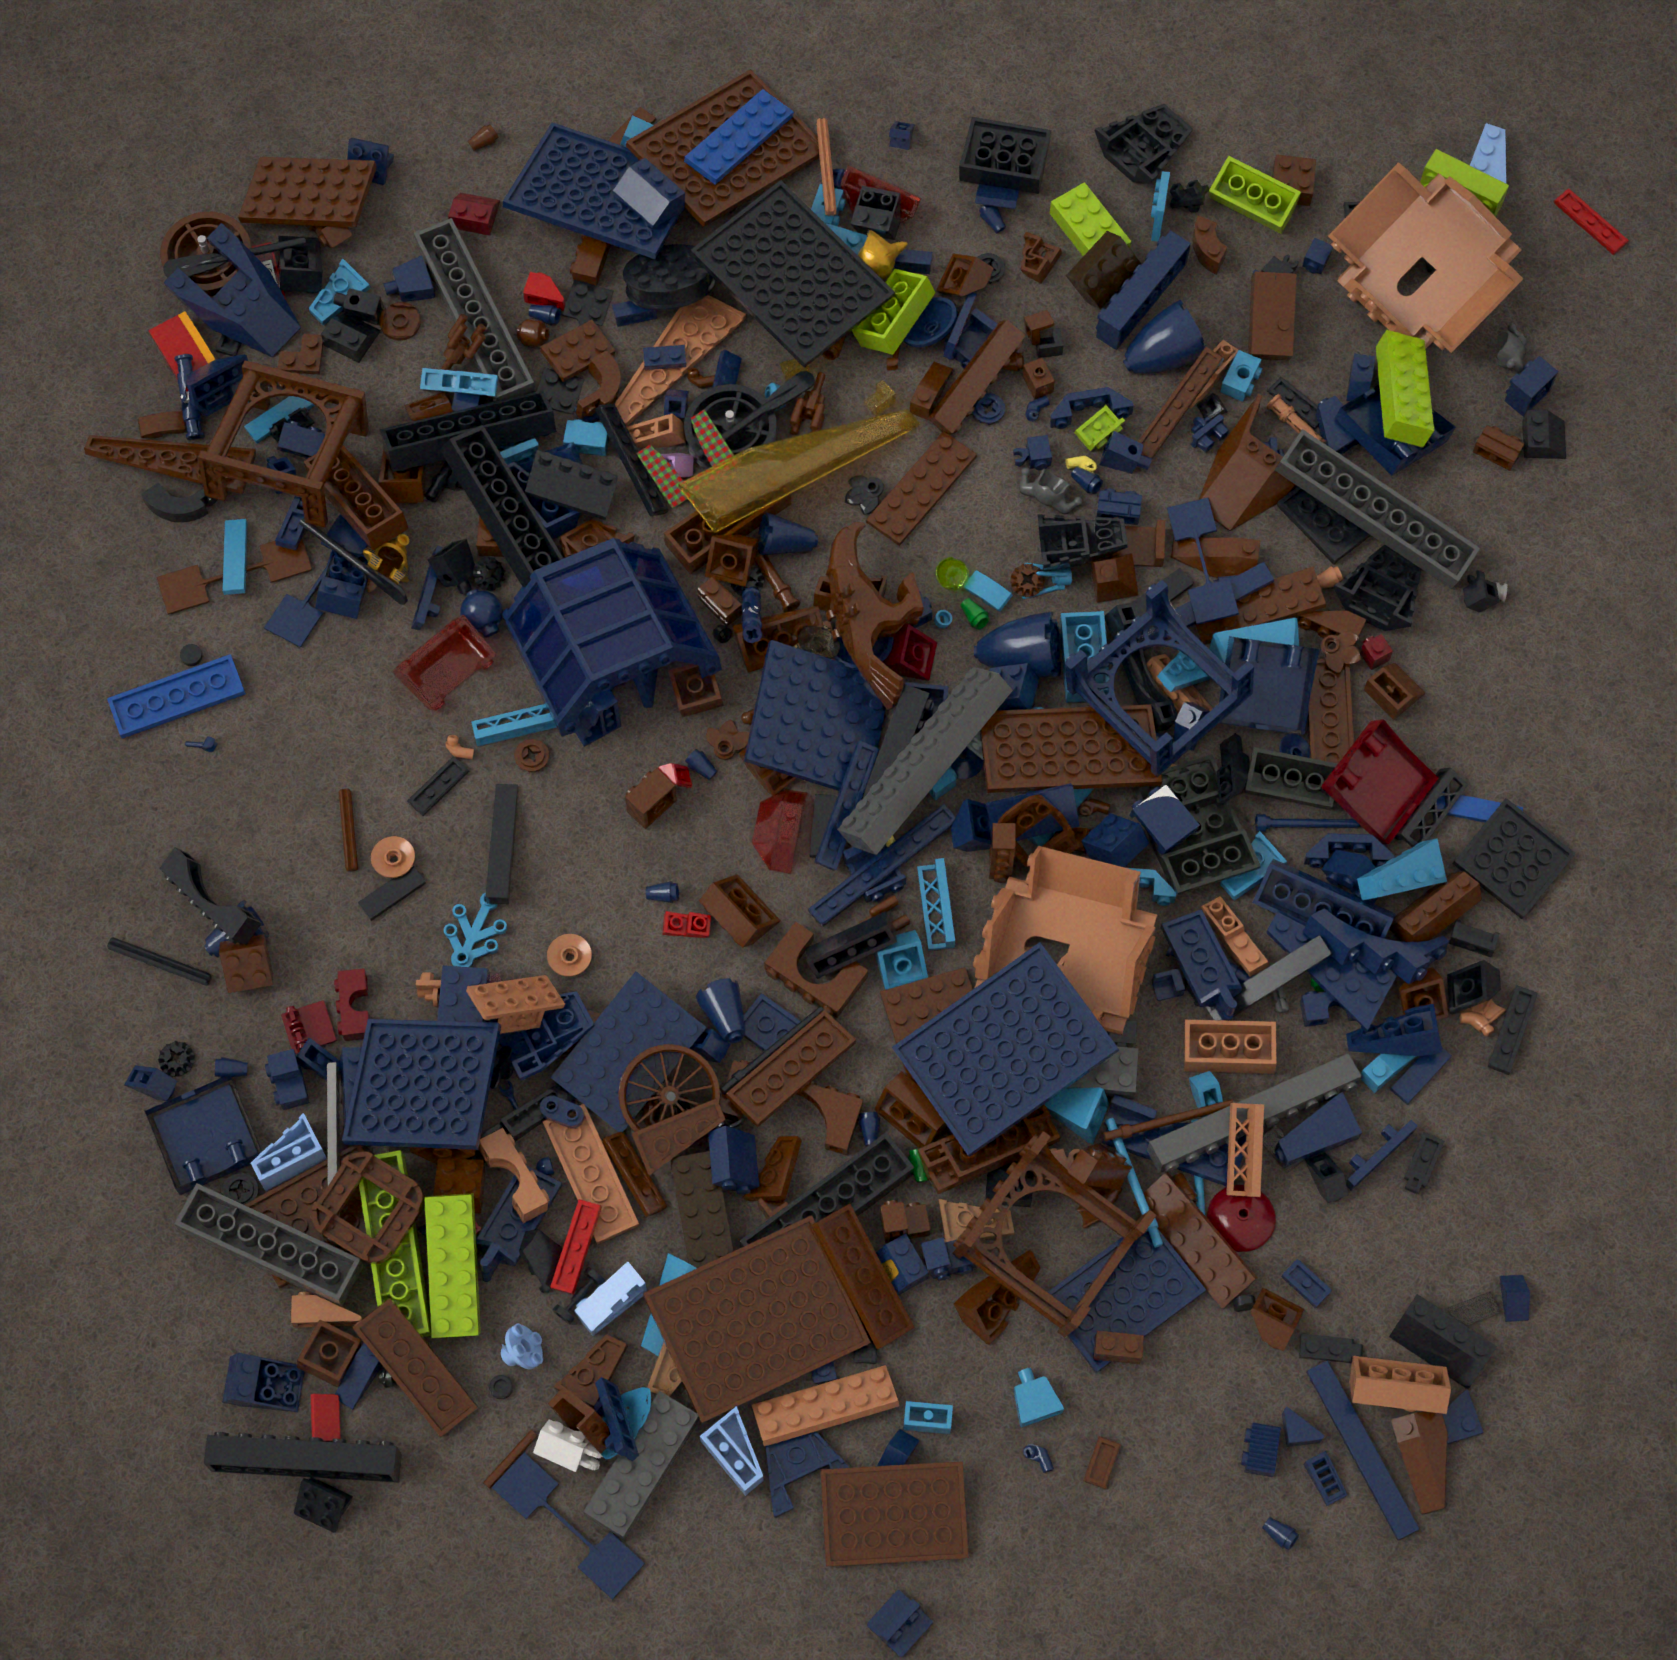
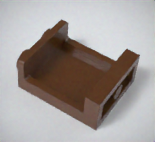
[548,1387,611,1454]

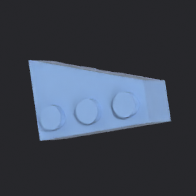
[251,1113,327,1192]
[574,1262,647,1336]

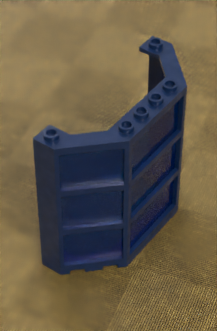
[502,538,722,737]

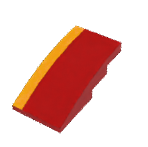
[148,311,215,392]

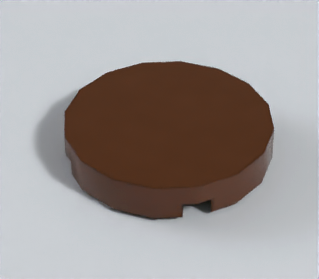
[379,302,421,341]

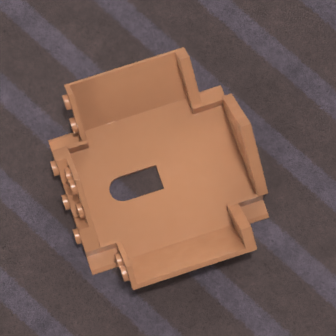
[1328,162,1523,353]
[973,846,1158,1035]

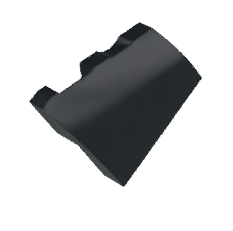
[519,1229,563,1293]

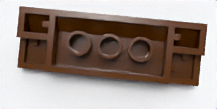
[918,1104,1061,1194]

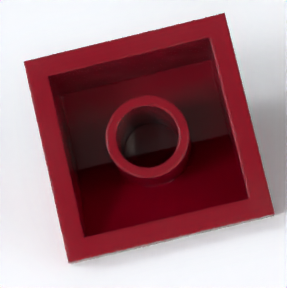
[448,193,500,236]
[883,624,937,681]

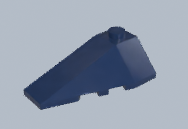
[1346,1004,1443,1056]

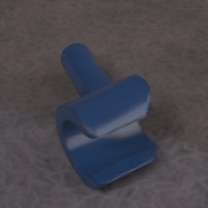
[185,736,218,752]
[499,1081,519,1111]

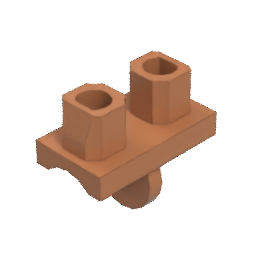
[416,972,441,1007]

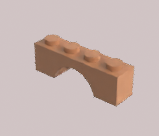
[478,1128,549,1223]

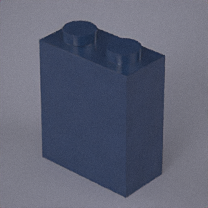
[708,1126,759,1194]

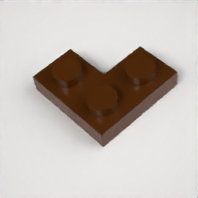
[278,334,323,374]

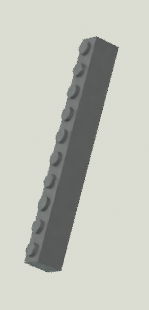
[1147,1054,1362,1173]

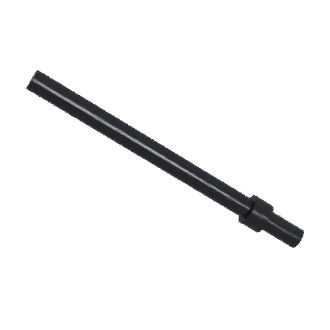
[719,1006,824,1095]

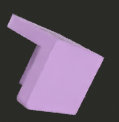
[661,453,694,477]

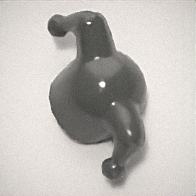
[1496,323,1527,373]
[1019,467,1082,514]

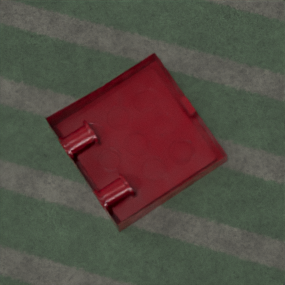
[1321,719,1438,844]

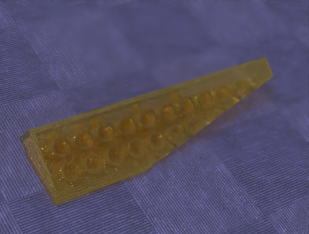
[678,409,920,533]

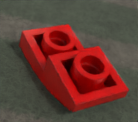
[662,911,711,938]

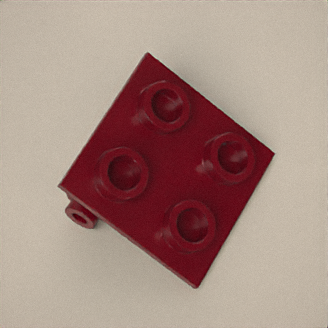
[281,1000,337,1054]

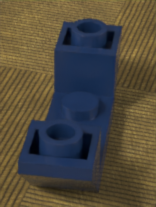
[1050,387,1134,429]
[1304,833,1395,868]

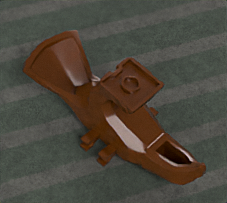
[826,522,924,710]

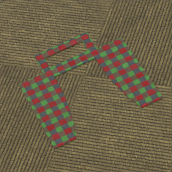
[636,410,740,510]

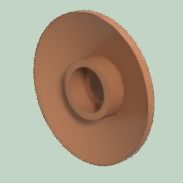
[371,836,415,878]
[547,934,592,977]

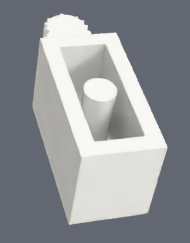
[533,1420,603,1472]

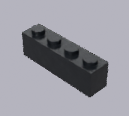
[806,911,897,979]

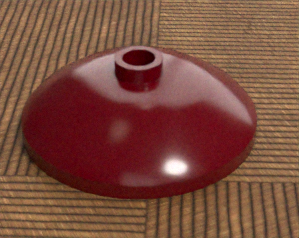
[1207,1185,1276,1252]

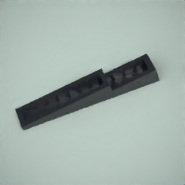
[485,784,518,904]
[467,1084,577,1163]

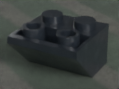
[851,186,901,240]

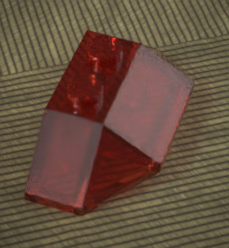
[840,165,921,223]
[752,789,807,874]

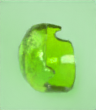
[935,557,970,591]

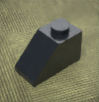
[1305,1152,1349,1203]

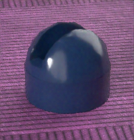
[536,1156,555,1176]

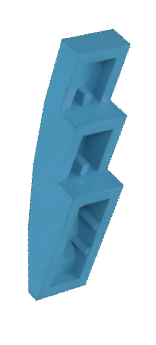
[420,368,498,397]

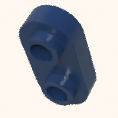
[540,1096,584,1128]

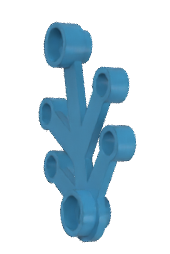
[444,892,507,967]

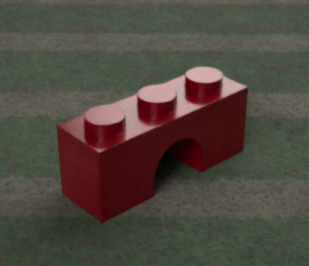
[334,968,370,1041]

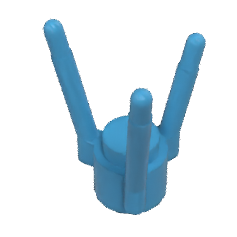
[1022,563,1072,599]

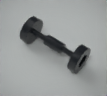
[552,1267,606,1325]

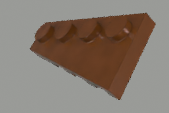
[632,1098,725,1175]

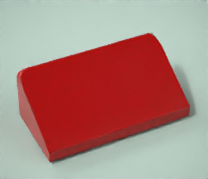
[658,763,692,788]
[311,1394,340,1442]

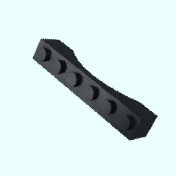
[1104,602,1178,732]
[159,847,262,945]

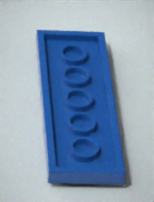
[684,89,794,185]
[107,654,245,738]

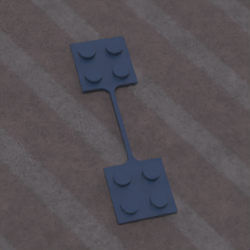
[1167,498,1239,625]
[264,514,368,648]
[492,1452,645,1600]

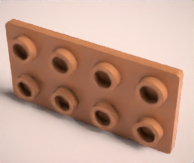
[466,975,565,1034]

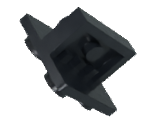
[294,1477,353,1533]

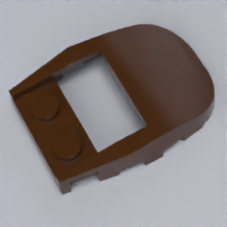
[998,795,1081,868]

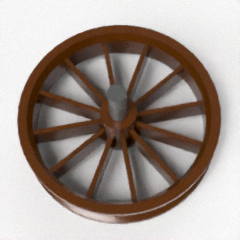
[618,1044,720,1131]

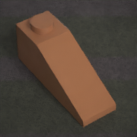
[627,413,686,448]
[291,1292,363,1328]

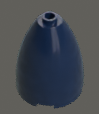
[1123,300,1208,374]
[974,612,1061,677]

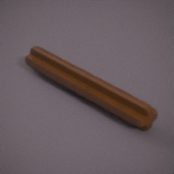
[339,788,358,872]

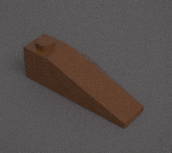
[1171,538,1260,578]
[732,606,824,673]
[954,1250,1041,1345]
[1391,1411,1448,1514]

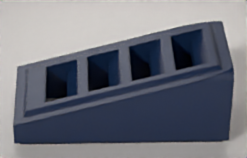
[1304,1451,1347,1506]

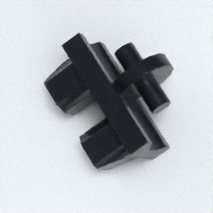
[1170,180,1210,213]

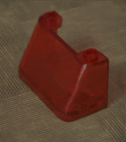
[392,615,496,711]

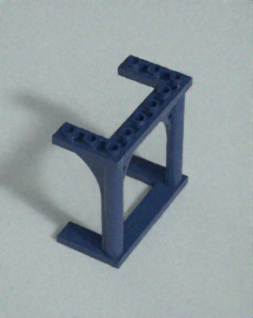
[1065,580,1254,777]

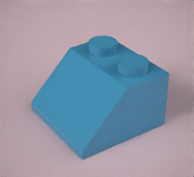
[875,930,928,990]

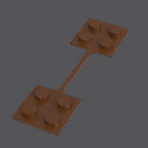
[157,538,312,615]

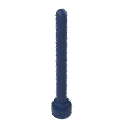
[1255,814,1361,832]

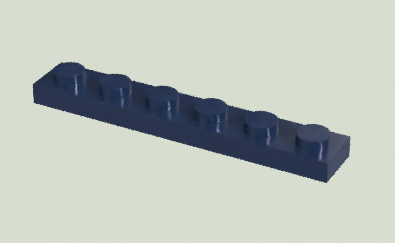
[814,741,879,871]

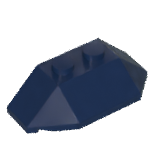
[186,354,248,416]

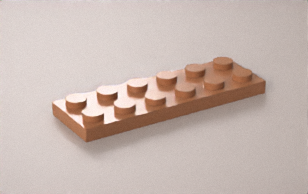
[543,1104,639,1245]
[752,1365,899,1446]

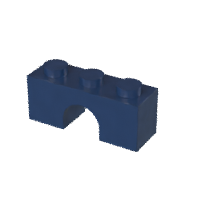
[1300,991,1356,1027]

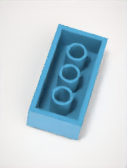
[1059,611,1109,703]

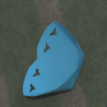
[601,1387,651,1459]

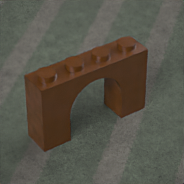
[764,922,868,1018]

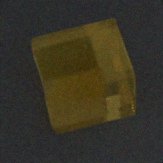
[780,359,809,381]
[864,379,896,416]

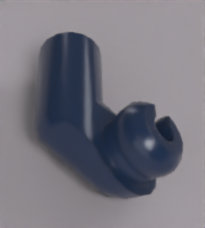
[1025,396,1050,422]
[1023,1444,1054,1473]

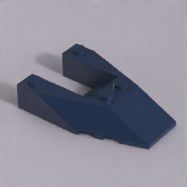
[164,223,301,357]

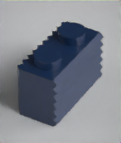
[1241,1423,1281,1477]

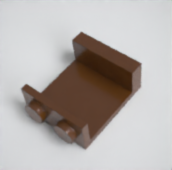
[1108,517,1166,567]

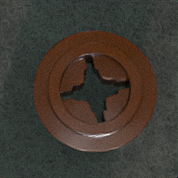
[1010,564,1044,597]
[514,739,549,773]

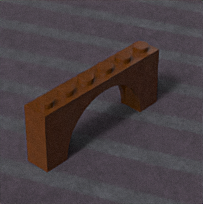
[719,1060,863,1155]

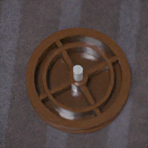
[160,212,251,298]

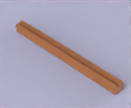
[816,118,836,216]

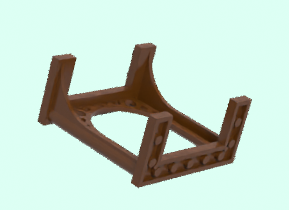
[198,361,369,528]
[952,1131,1157,1337]

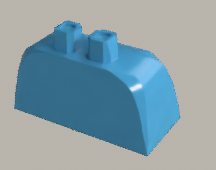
[1209,618,1299,664]

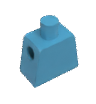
[1014,1368,1064,1428]

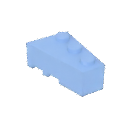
[1470,123,1506,183]
[700,1406,764,1496]

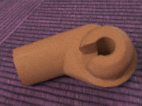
[445,735,474,760]

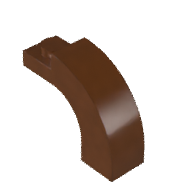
[576,350,621,419]

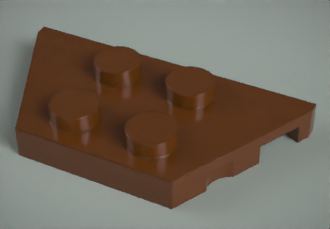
[559,519,635,558]

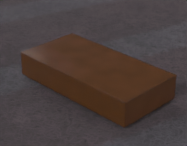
[1083,1436,1121,1489]

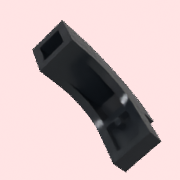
[141,483,218,523]

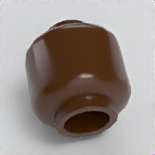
[517,319,549,347]

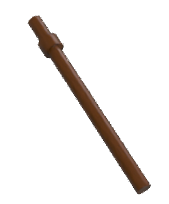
[1103,1099,1234,1141]

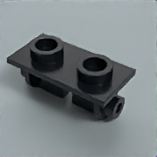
[269,407,315,443]

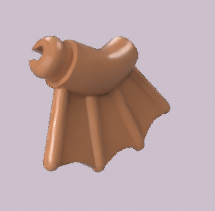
[1459,999,1506,1036]

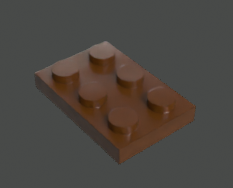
[540,320,615,382]

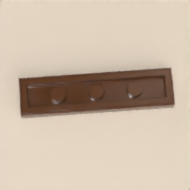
[602,1132,667,1218]

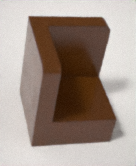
[1024,310,1054,345]
[758,1198,789,1219]

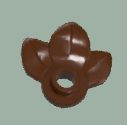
[1321,632,1361,673]
[706,719,750,760]

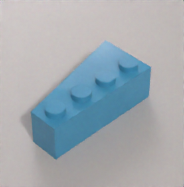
[1357,838,1447,900]

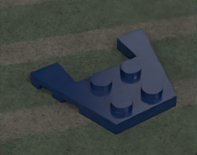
[765,1431,850,1518]

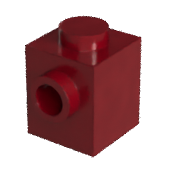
[1360,634,1393,670]

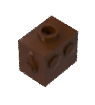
[1022,358,1055,400]

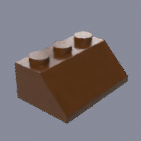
[699,874,780,948]
[874,1071,947,1149]

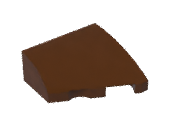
[1021,232,1062,284]

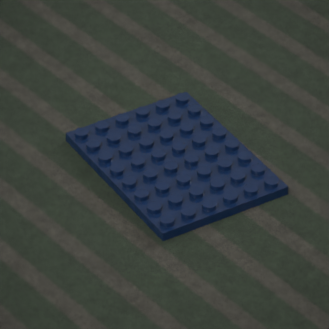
[503,122,685,259]
[892,942,1119,1157]

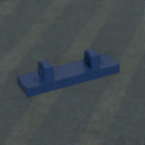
[411,546,444,630]
[1346,1120,1418,1191]
[594,1377,639,1461]

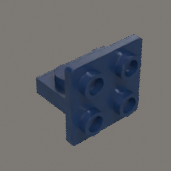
[347,138,394,185]
[867,1590,933,1657]

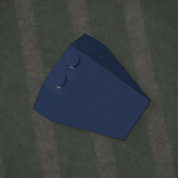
[489,991,595,1081]

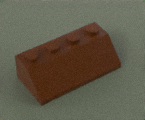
[1389,872,1482,942]

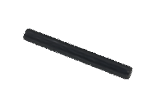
[107,937,212,986]

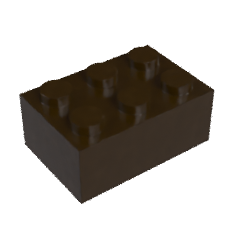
[1066,231,1141,309]

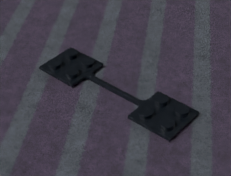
[537,280,614,415]

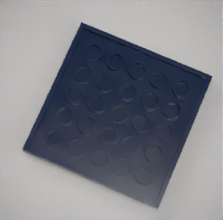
[744,640,886,791]
[342,1019,501,1150]

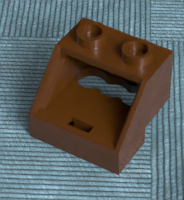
[739,748,797,796]

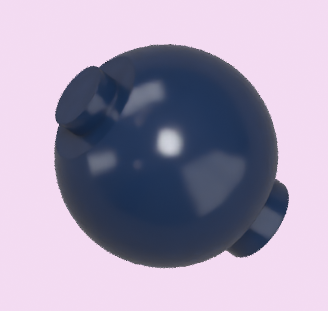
[460,589,503,638]

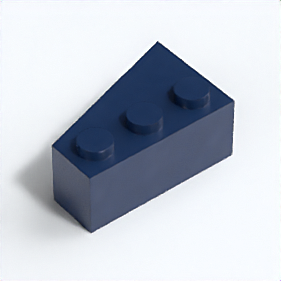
[575,688,621,747]

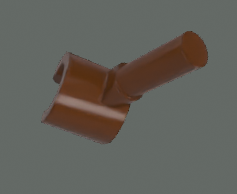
[887,345,901,370]

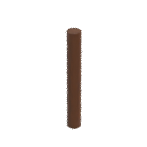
[483,1430,538,1489]

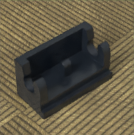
[1448,919,1500,957]

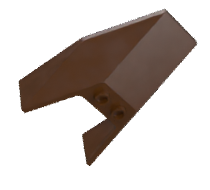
[1199,394,1326,531]

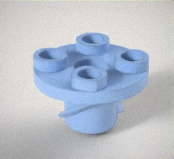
[501,1323,543,1369]

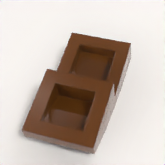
[138,411,186,438]

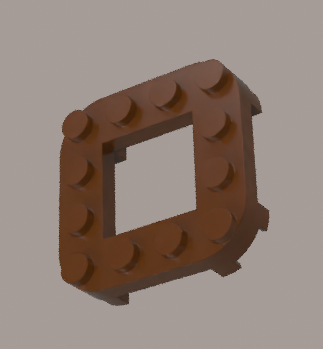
[311,1151,425,1264]

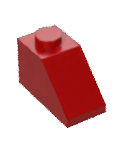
[523,272,565,311]

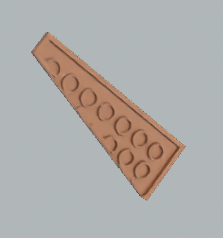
[615,295,746,427]

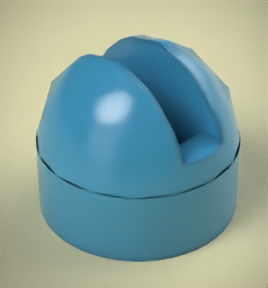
[934,610,952,629]

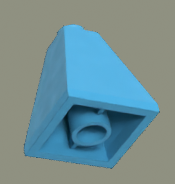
[1045,1087,1109,1145]

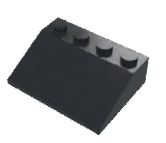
[959,117,1052,194]

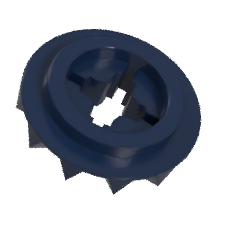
[973,393,1005,425]

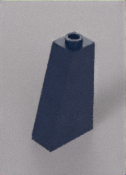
[1274,1092,1362,1168]

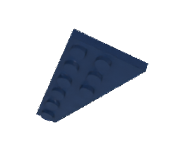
[1266,912,1397,1033]
[1102,1120,1246,1186]

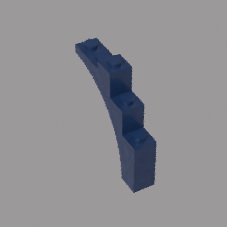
[1303,909,1449,984]

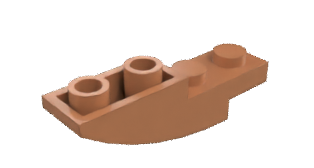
[1190,340,1238,409]
[1201,896,1269,977]

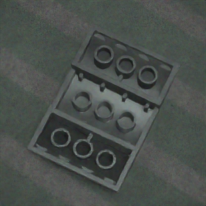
[1132,754,1261,895]

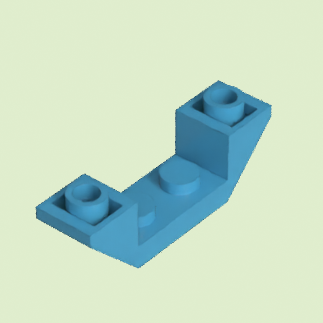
[1128,868,1176,906]

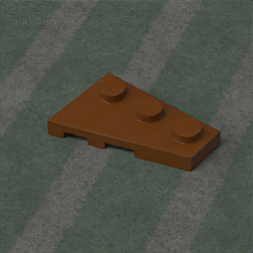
[743,1136,802,1201]
[553,1334,628,1408]

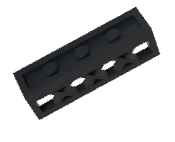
[1394,768,1468,848]

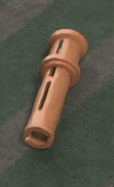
[1266,394,1323,440]

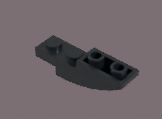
[1216,733,1249,805]

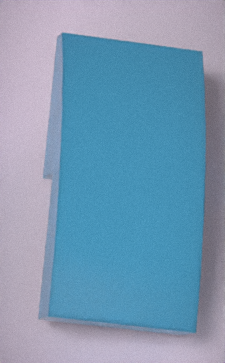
[963,570,1013,612]

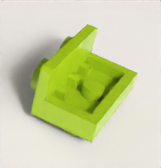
[1074,405,1125,451]

